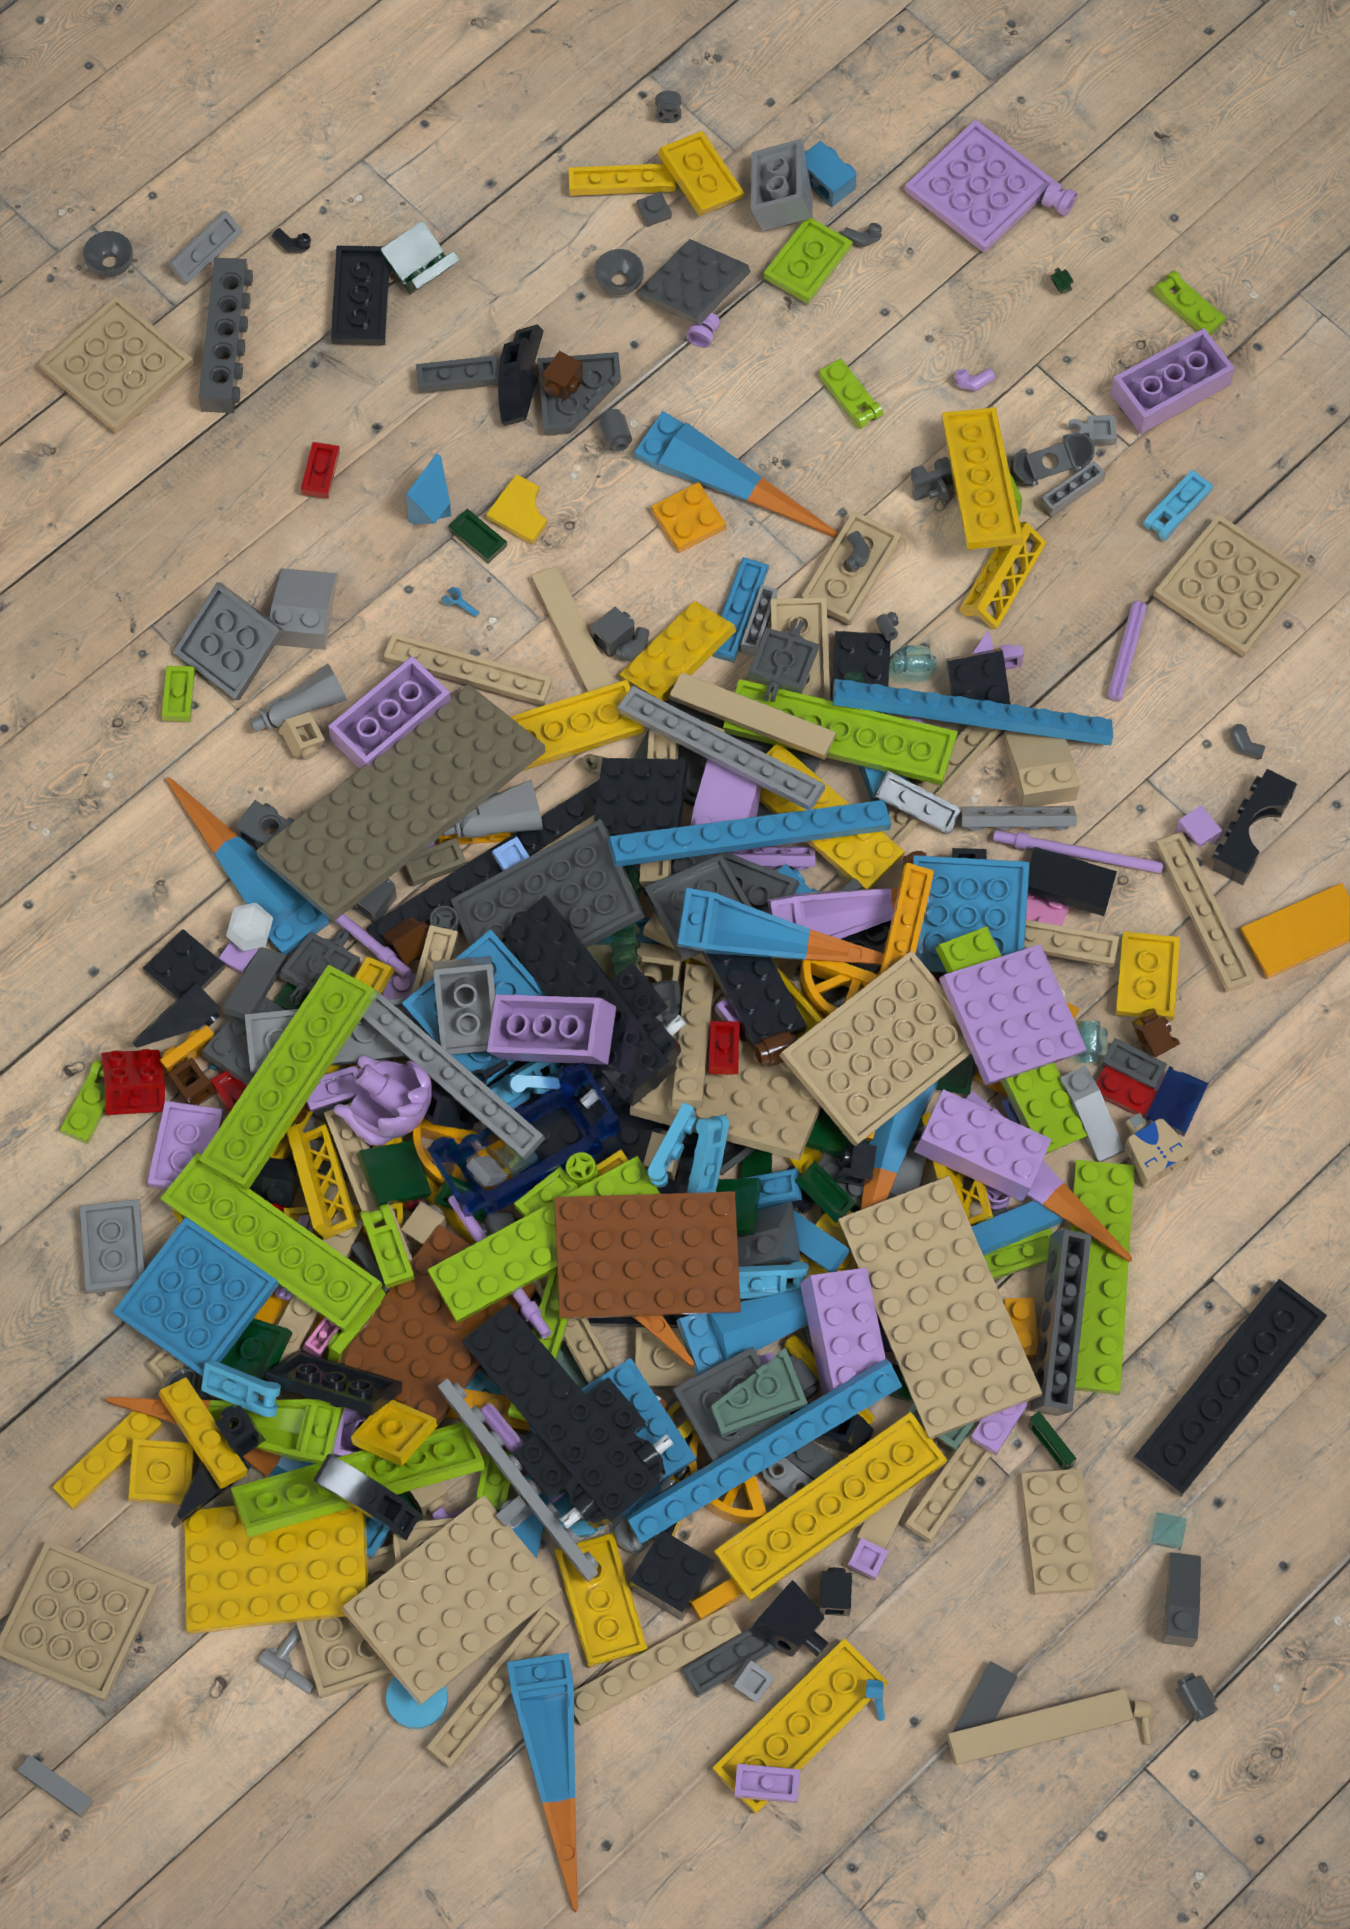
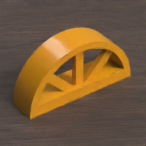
[800,960,879,1019]
[413,1118,526,1193]
[688,1433,767,1525]

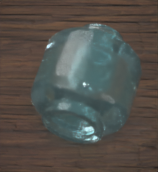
[893,645,937,682]
[1076,1021,1108,1063]

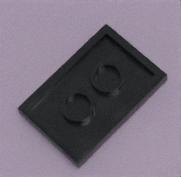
[1028,847,1117,916]

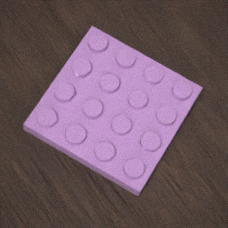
[905,120,1055,253]
[939,944,1087,1086]

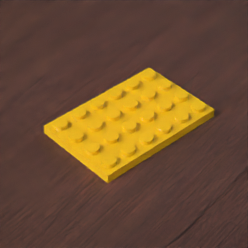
[184,1505,368,1634]

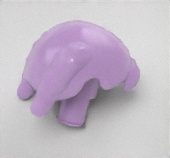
[334,1055,432,1146]

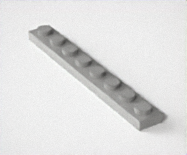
[618,686,825,811]
[362,990,545,1160]
[438,1378,599,1583]

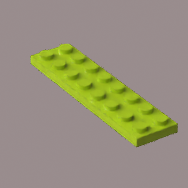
[723,679,957,785]
[935,926,1087,1155]
[198,964,378,1190]
[160,1152,383,1333]
[427,1156,660,1323]
[1070,1160,1135,1395]
[231,1422,485,1537]

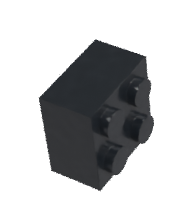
[630,1531,714,1621]

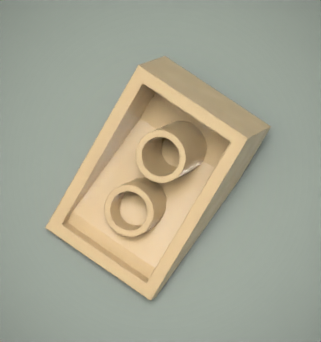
[1004,731,1080,806]

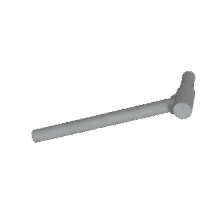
[258,1624,316,1695]

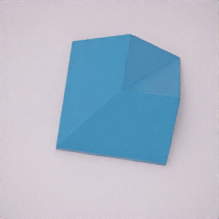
[406,453,451,524]

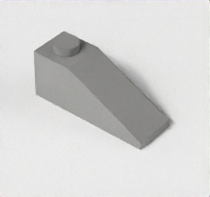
[1059,1065,1125,1162]

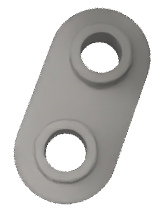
[762,1458,813,1500]

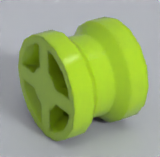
[566,1152,599,1187]

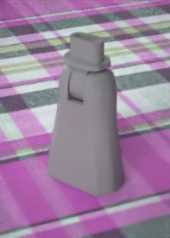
[250,663,347,732]
[444,780,543,838]

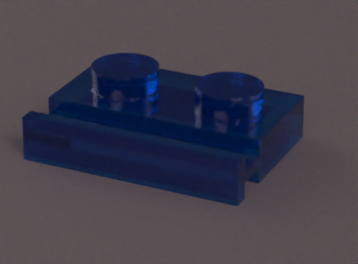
[1145,1066,1209,1137]

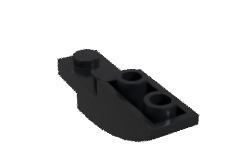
[498,324,544,426]
[313,1454,421,1541]

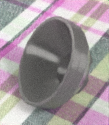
[83,231,133,277]
[595,249,644,295]

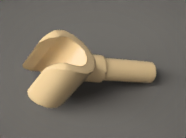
[1133,1700,1152,1745]

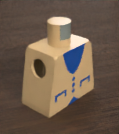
[1124,1113,1194,1189]

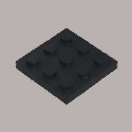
[594,758,688,836]

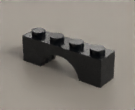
[1212,769,1297,885]

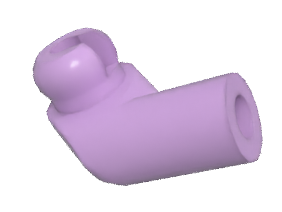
[954,368,996,391]

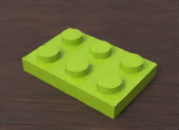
[763,218,853,304]

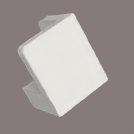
[226,903,273,951]

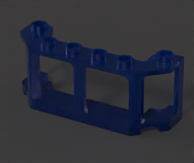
[427,1062,621,1217]

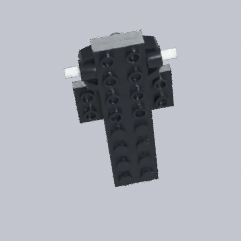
[502,895,687,1108]
[461,1304,674,1529]

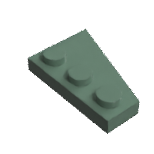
[710,1347,807,1437]

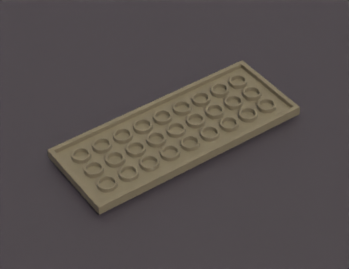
[256,684,546,922]

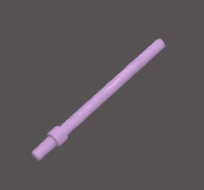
[993,830,1163,874]
[335,914,411,979]
[448,1194,552,1339]

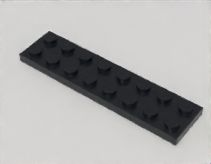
[1133,1279,1327,1497]

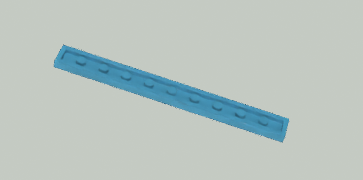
[833,679,1113,746]
[608,800,892,867]
[626,1358,902,1544]

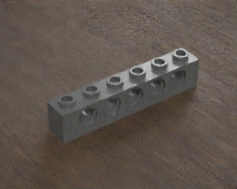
[199,257,253,413]
[235,800,397,922]
[1030,1229,1091,1416]

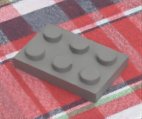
[80,1199,145,1294]

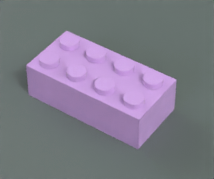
[1110,328,1235,434]
[328,656,451,769]
[487,994,616,1065]
[914,1089,1052,1202]
[800,1267,885,1396]

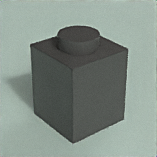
[591,606,635,657]

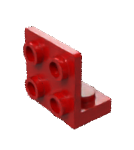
[101,1049,165,1115]

